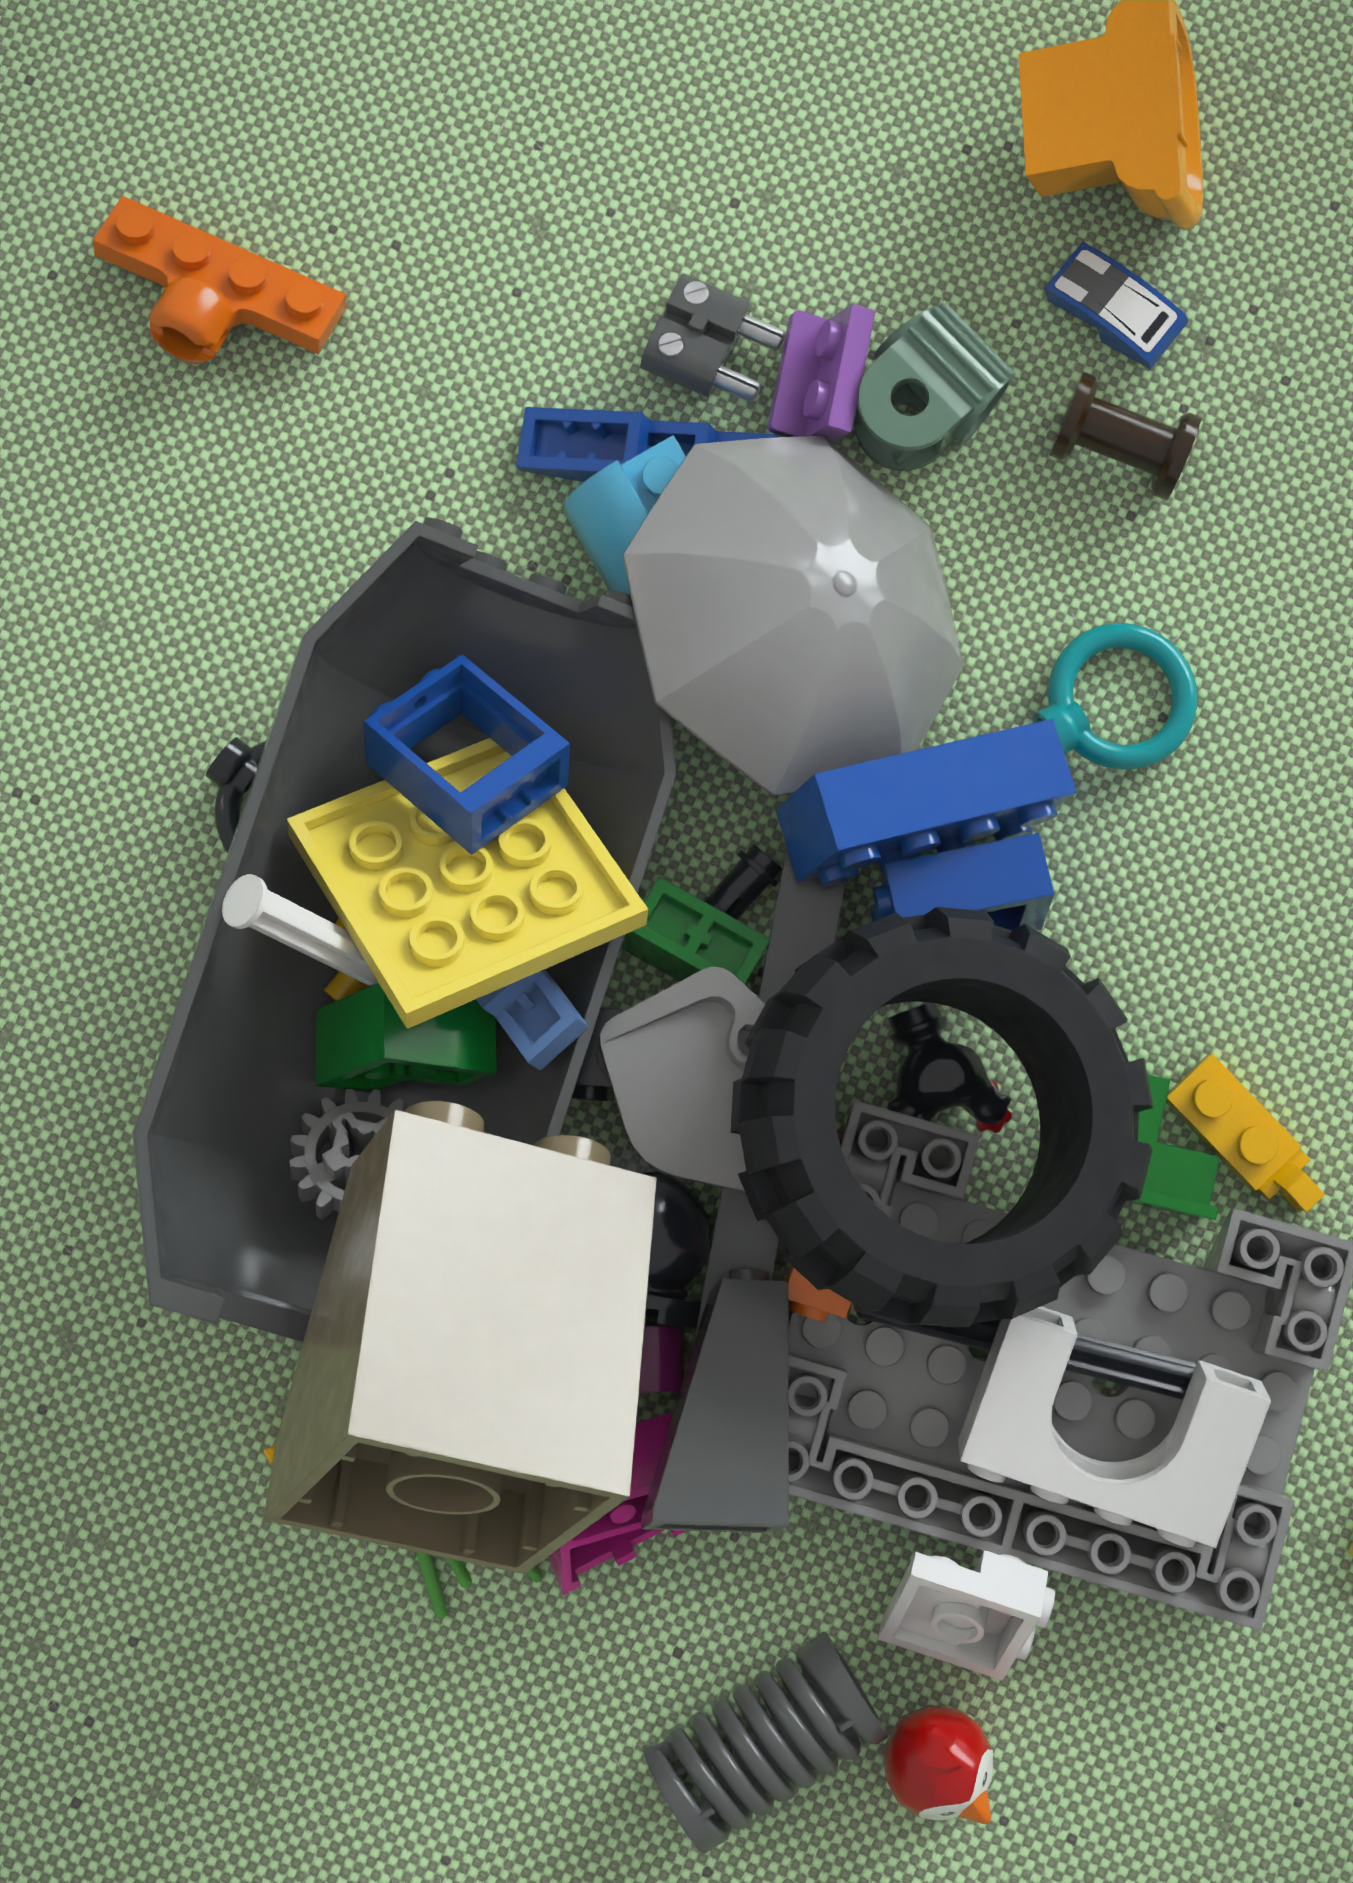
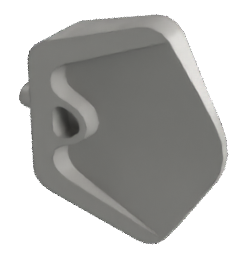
[599,967,765,1193]

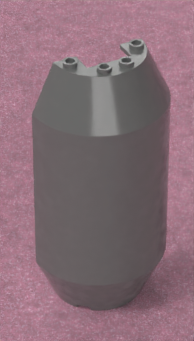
[132,517,677,1342]

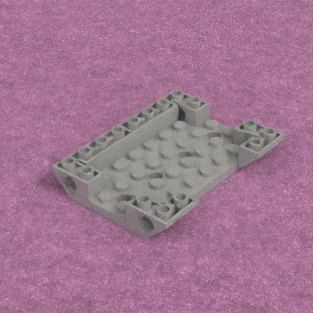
[789,1100,1353,1631]

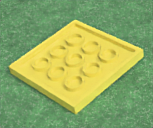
[287,738,648,1029]

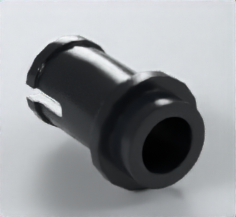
[702,844,782,920]

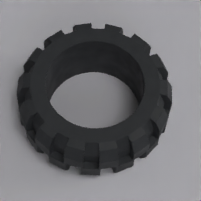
[731,907,1154,1328]

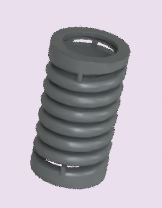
[643,1632,889,1854]

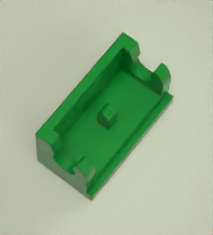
[622,876,771,985]

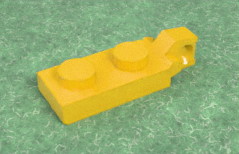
[1166,1053,1325,1213]

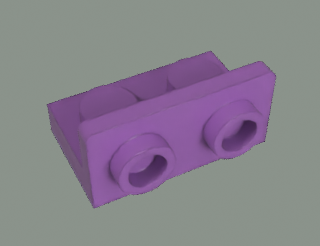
[767,304,876,443]

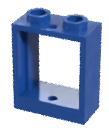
[363,654,570,855]
[871,833,1055,931]

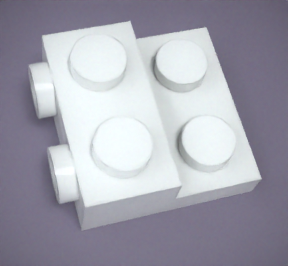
[878,1550,1055,1681]

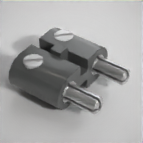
[640,273,785,402]

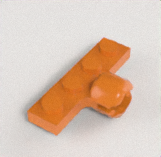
[93,195,346,364]

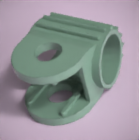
[854,302,1016,471]

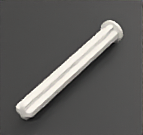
[222,874,378,986]

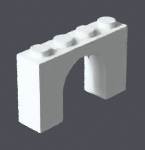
[958,1306,1271,1548]

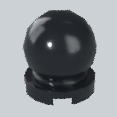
[640,1171,710,1328]

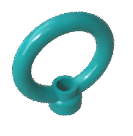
[1034,623,1198,770]

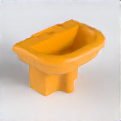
[1018,0,1203,230]

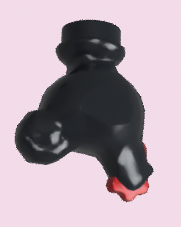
[887,1003,1012,1133]

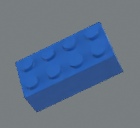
[775,719,1077,887]

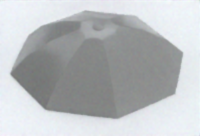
[622,435,964,796]

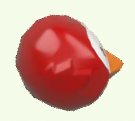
[884,1705,993,1824]

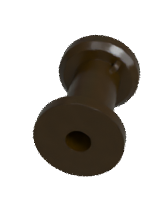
[1049,372,1202,501]

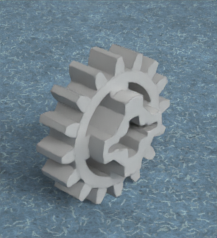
[289,1089,405,1220]

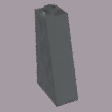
[641,1269,789,1534]

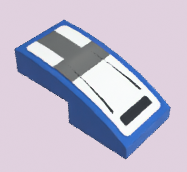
[1045,241,1188,369]

